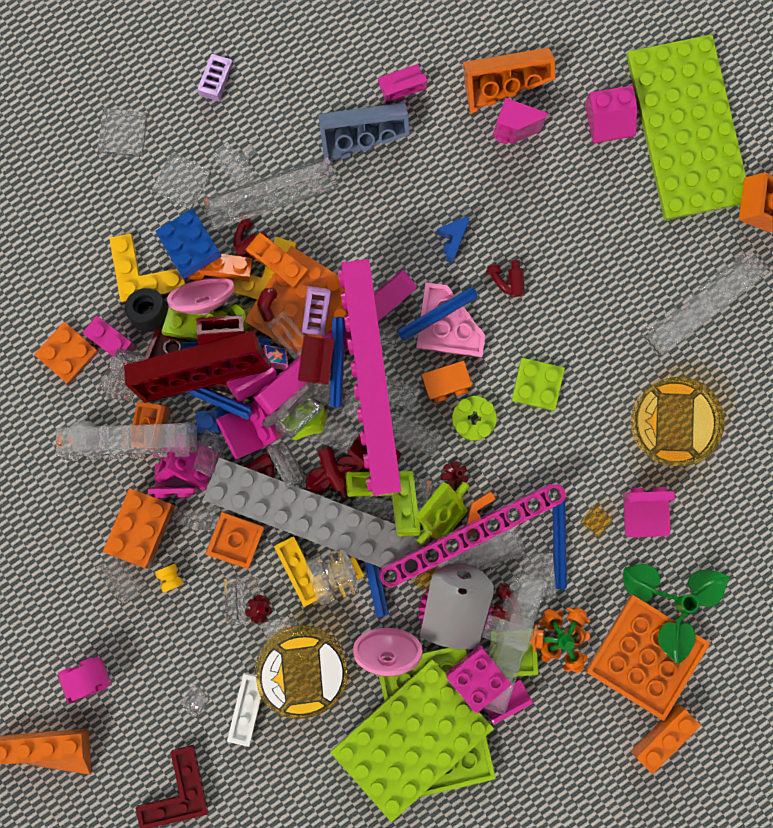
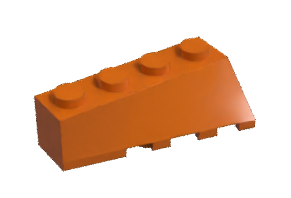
[463,48,555,114]
[0,728,92,775]

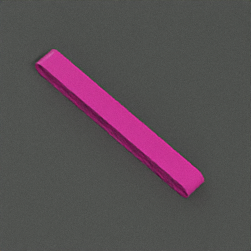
[253,269,417,415]
[379,484,566,587]

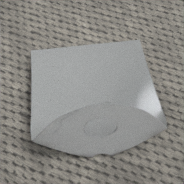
[420,563,494,649]

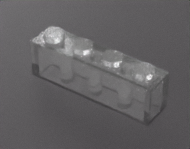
[434,527,526,579]

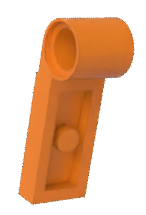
[245,232,309,289]
[187,254,253,282]

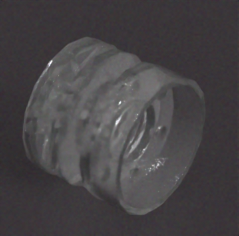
[306,548,358,606]

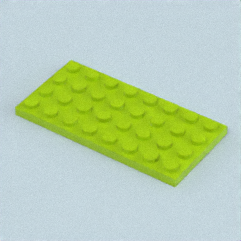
[626,34,746,221]

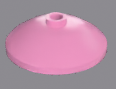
[167,277,235,315]
[353,628,422,676]

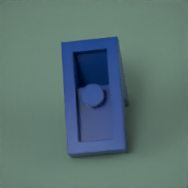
[436,217,470,264]
[196,409,230,434]

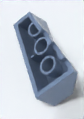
[318,103,410,166]

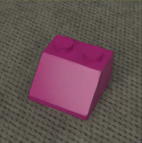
[585,85,637,144]
[492,98,548,144]

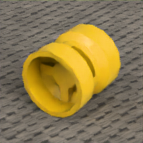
[155,563,184,593]

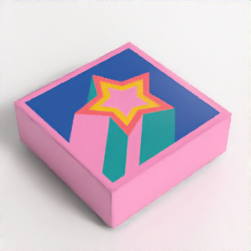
[263,345,288,370]

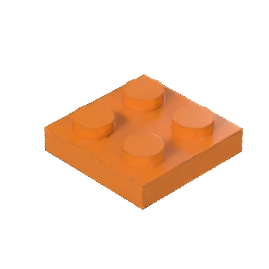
[34,322,99,384]
[205,511,264,569]

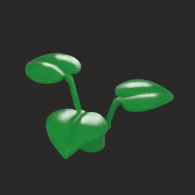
[623,564,730,664]

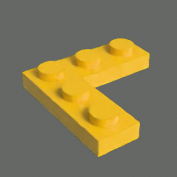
[109,234,186,303]
[230,236,297,300]
[274,536,365,607]

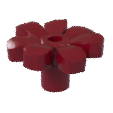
[440,461,468,490]
[245,594,272,624]

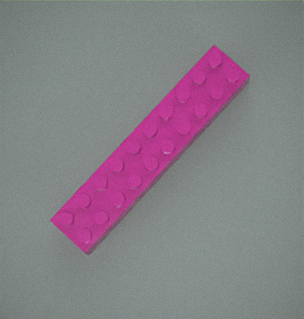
[338,259,402,496]

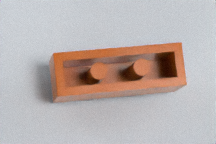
[630,704,701,775]

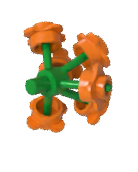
[528,607,590,673]

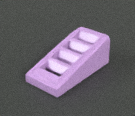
[197,54,233,102]
[302,286,331,336]

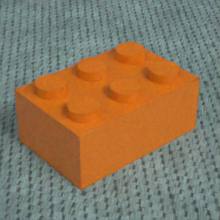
[103,488,175,569]

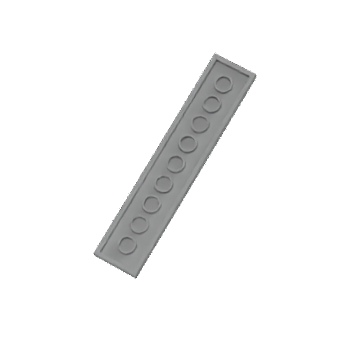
[203,458,431,580]

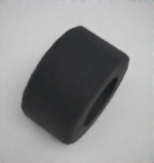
[124,288,168,332]

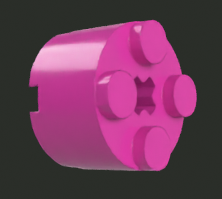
[58,656,112,704]

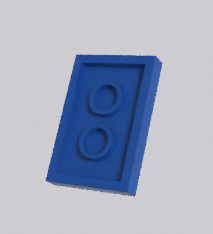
[155,208,222,279]

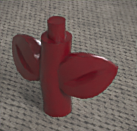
[306,446,364,500]

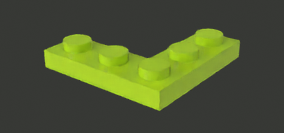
[346,471,421,536]

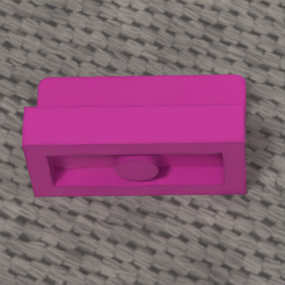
[378,64,427,103]
[226,367,277,402]
[484,678,533,725]

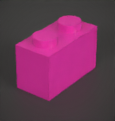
[83,316,137,363]

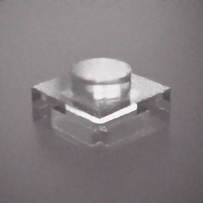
[180,685,210,718]

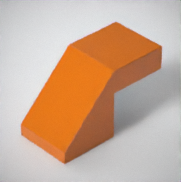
[465,492,496,538]

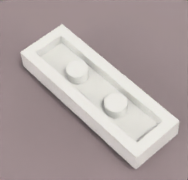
[227,673,263,747]

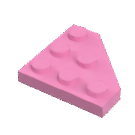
[416,282,485,358]

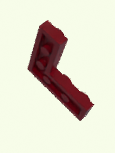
[135,745,209,828]

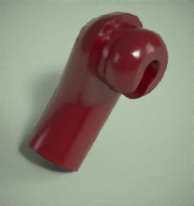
[257,288,277,322]

